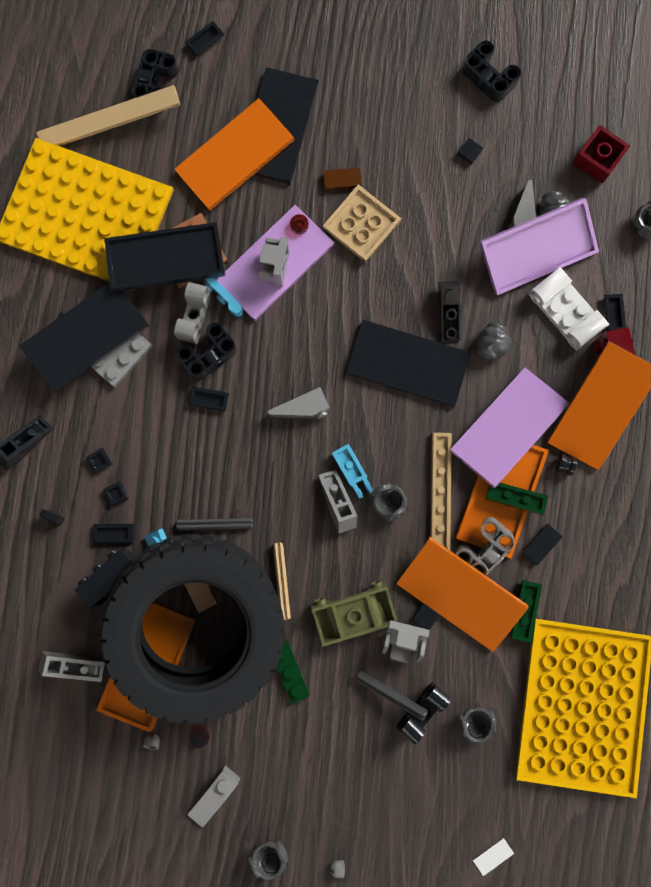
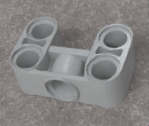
[174,282,211,344]
[455,517,514,576]

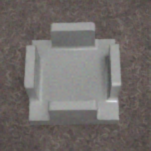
[259,237,290,287]
[381,620,430,664]

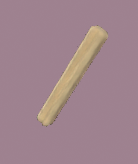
[273,542,291,620]

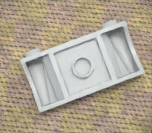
[528,267,609,351]

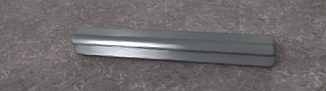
[176,518,253,530]
[356,671,428,721]

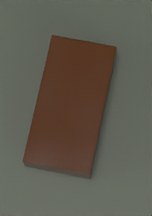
[324,168,362,191]

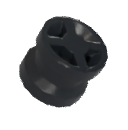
[556,454,577,476]

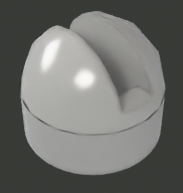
[143,734,160,750]
[330,860,345,878]

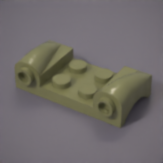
[311,581,398,647]

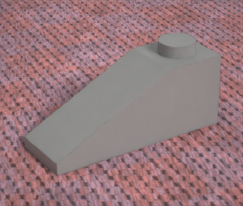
[508,180,536,229]
[268,387,330,419]
[318,470,357,534]
[38,651,105,682]
[187,766,240,828]

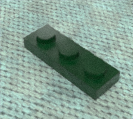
[485,483,548,516]
[510,580,542,643]
[277,640,310,704]

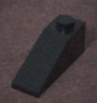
[0,415,53,471]

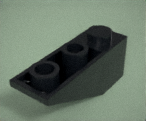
[438,281,460,342]

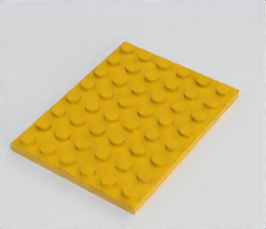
[0,138,174,291]
[515,619,651,798]

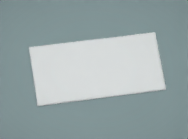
[473,838,514,876]

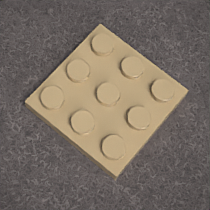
[323,184,401,262]

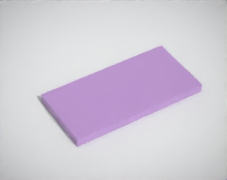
[479,198,599,295]
[217,205,334,321]
[450,368,570,489]

